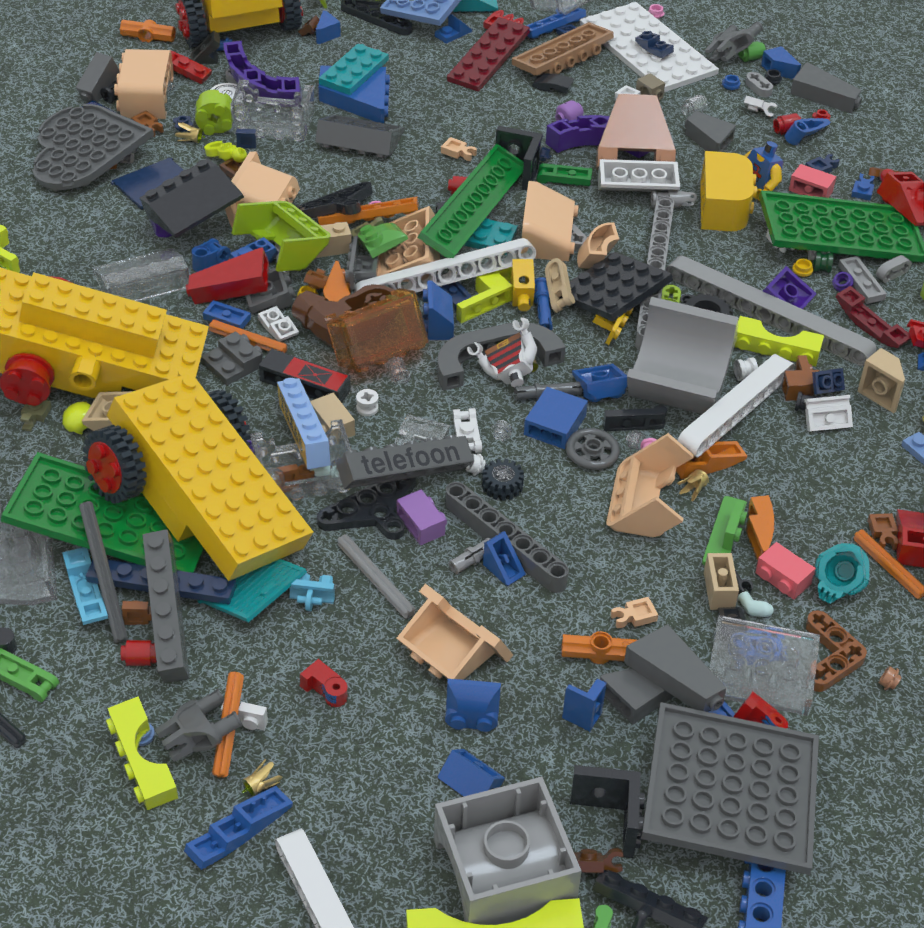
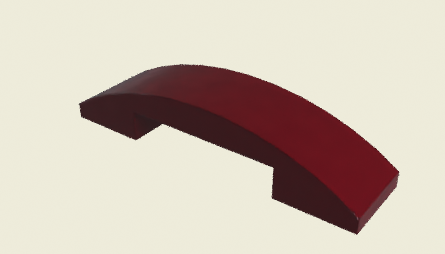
[836,286,911,348]

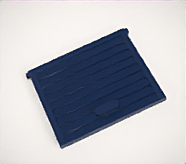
[110,157,184,209]

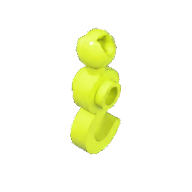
[204,141,247,163]

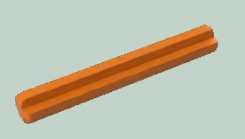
[209,320,287,353]
[853,529,924,599]
[212,672,244,777]

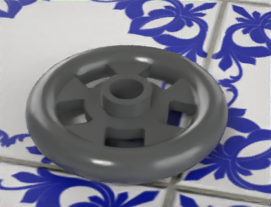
[566,428,620,470]

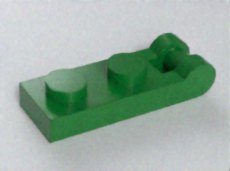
[536,163,592,186]

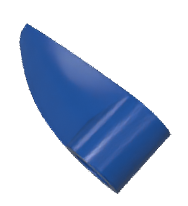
[784,118,831,145]

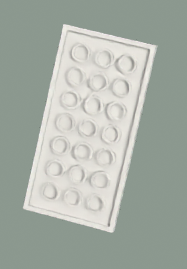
[579,2,719,92]

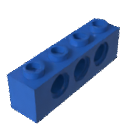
[738,861,786,928]

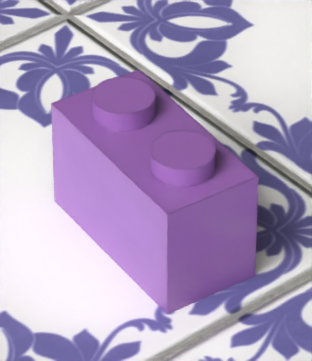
[397,489,447,546]

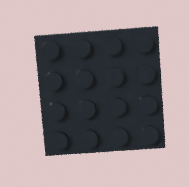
[559,252,673,321]

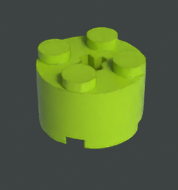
[195,89,234,135]

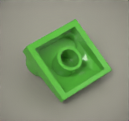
[358,223,408,258]

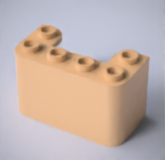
[114,49,174,119]

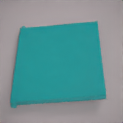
[197,559,307,622]

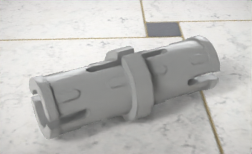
[448,538,490,575]

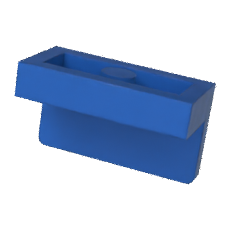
[562,679,606,732]
[438,749,505,796]

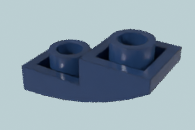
[635,31,674,58]
[812,368,845,394]

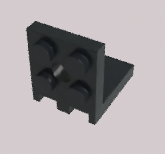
[495,125,543,191]
[570,765,645,858]

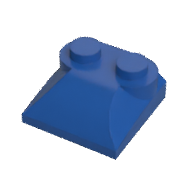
[572,363,628,402]
[445,678,501,732]

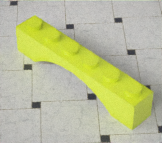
[406,898,584,928]

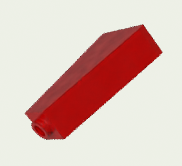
[186,247,269,304]

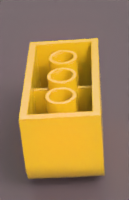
[700,151,757,231]

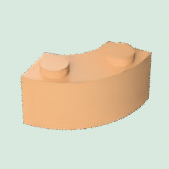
[577,223,619,269]

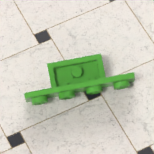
[702,496,748,565]

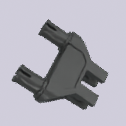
[705,21,763,62]
[155,689,243,762]

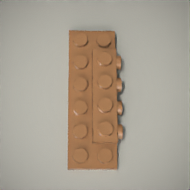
[512,22,614,75]

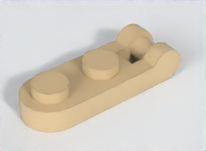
[545,258,575,313]

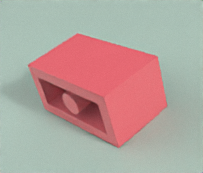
[789,164,837,198]
[755,542,816,599]

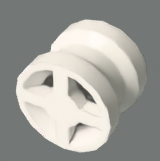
[734,357,758,381]
[356,389,379,416]

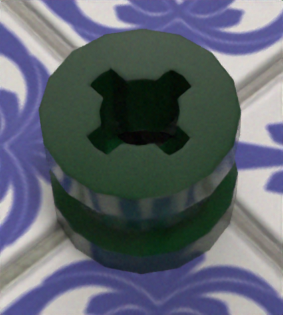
[813,252,833,273]

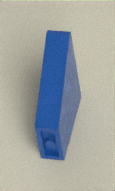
[319,66,390,123]

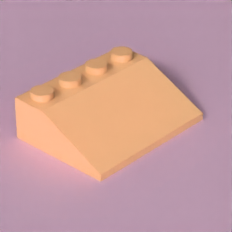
[377,206,440,282]

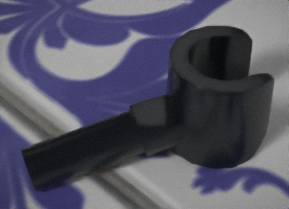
[735,570,753,595]

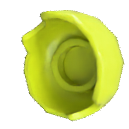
[63,401,91,434]

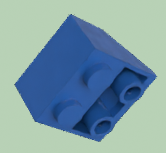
[423,280,454,340]

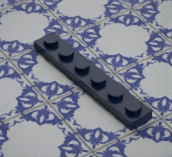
[85,559,237,605]

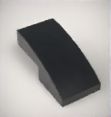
[532,74,574,94]

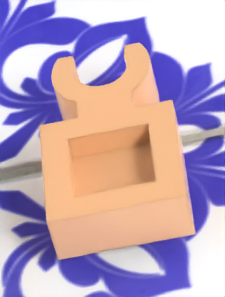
[441,137,477,161]
[611,597,658,628]

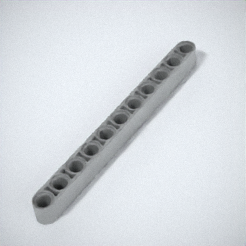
[635,196,674,350]
[665,255,876,366]

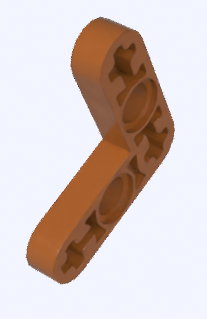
[806,610,867,692]

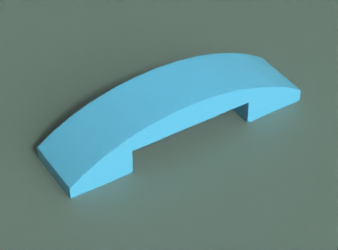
[62,547,108,625]

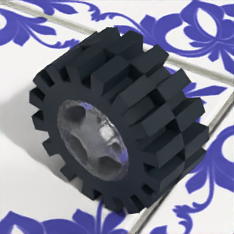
[482,459,524,501]

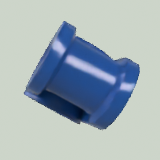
[192,238,231,272]

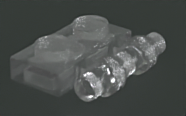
[394,414,450,446]

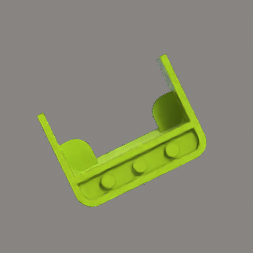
[231,201,331,272]

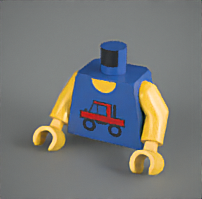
[744,141,783,201]

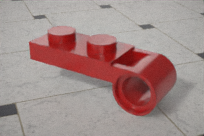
[171,50,212,84]

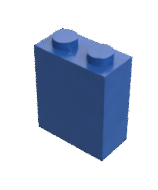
[524,387,588,449]

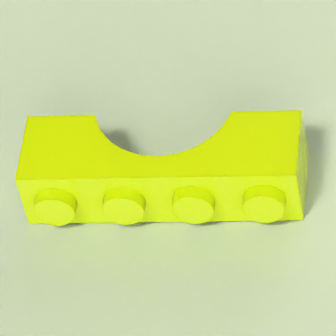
[735,316,824,367]
[106,697,178,810]

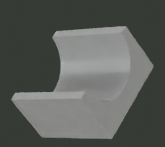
[627,297,738,414]
[434,777,582,925]

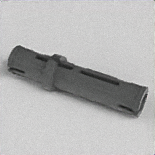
[514,381,582,401]

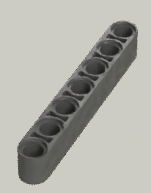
[445,482,569,593]

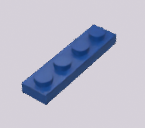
[526,7,586,38]

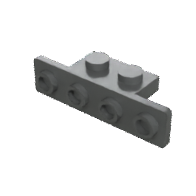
[345,236,379,290]

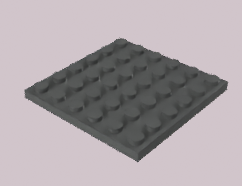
[641,702,819,875]

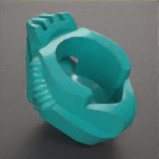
[814,543,869,604]

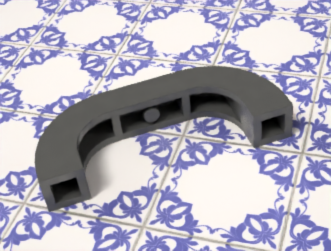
[437,322,566,391]

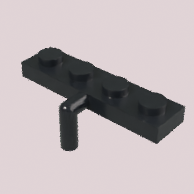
[592,870,708,928]

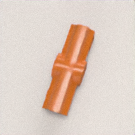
[120,20,176,42]
[561,631,637,664]

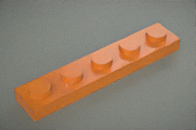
[318,197,419,225]

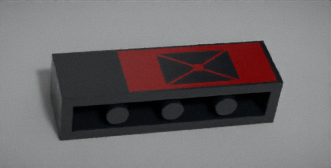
[259,349,351,403]

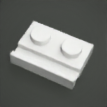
[804,395,853,431]

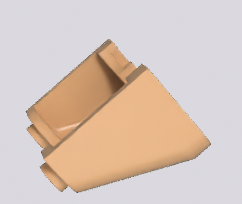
[521,181,579,261]

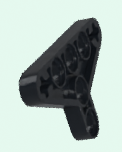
[341,0,412,35]
[296,182,373,218]
[317,478,416,540]

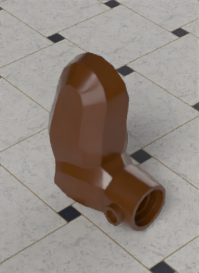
[291,284,402,350]

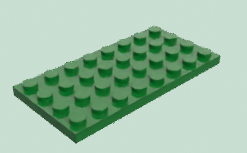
[759,190,924,263]
[1,452,204,573]

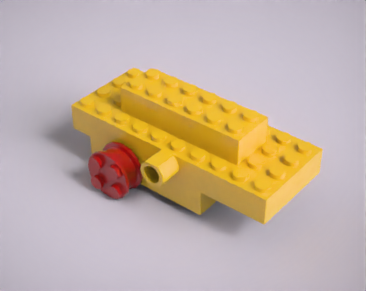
[0,267,209,406]

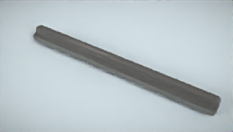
[79,501,128,643]

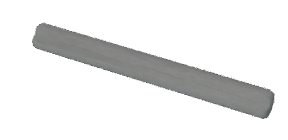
[337,534,415,619]

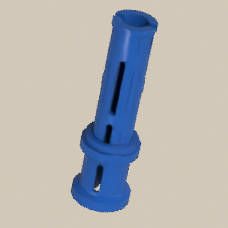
[534,277,553,331]

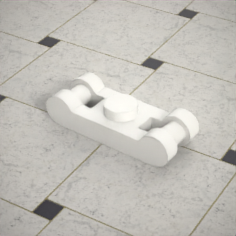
[452,408,482,454]

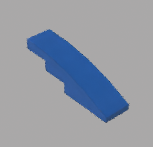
[184,786,293,870]

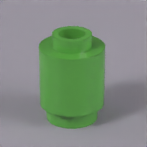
[738,41,766,62]

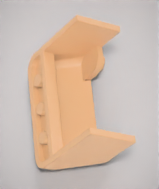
[606,433,694,538]

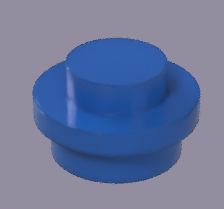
[722,75,741,90]

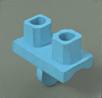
[290,573,335,611]

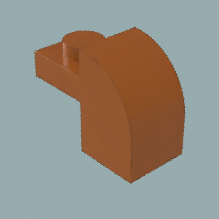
[782,355,819,401]

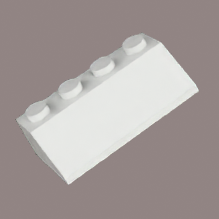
[598,159,680,192]

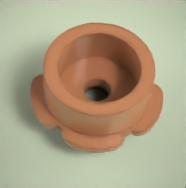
[878,666,901,690]

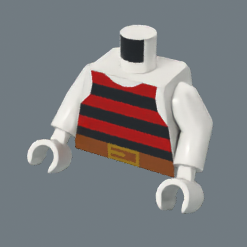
[467,318,537,387]

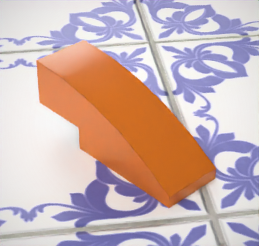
[676,441,747,479]
[745,495,774,560]

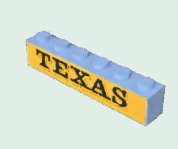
[277,378,331,469]

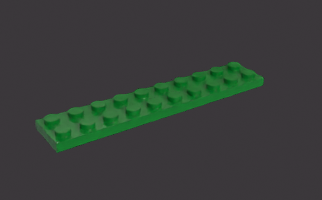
[417,143,524,258]

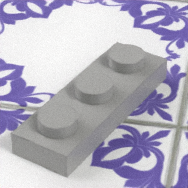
[838,256,887,304]

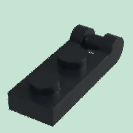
[603,405,667,432]

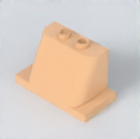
[225,152,300,228]
[396,584,513,680]

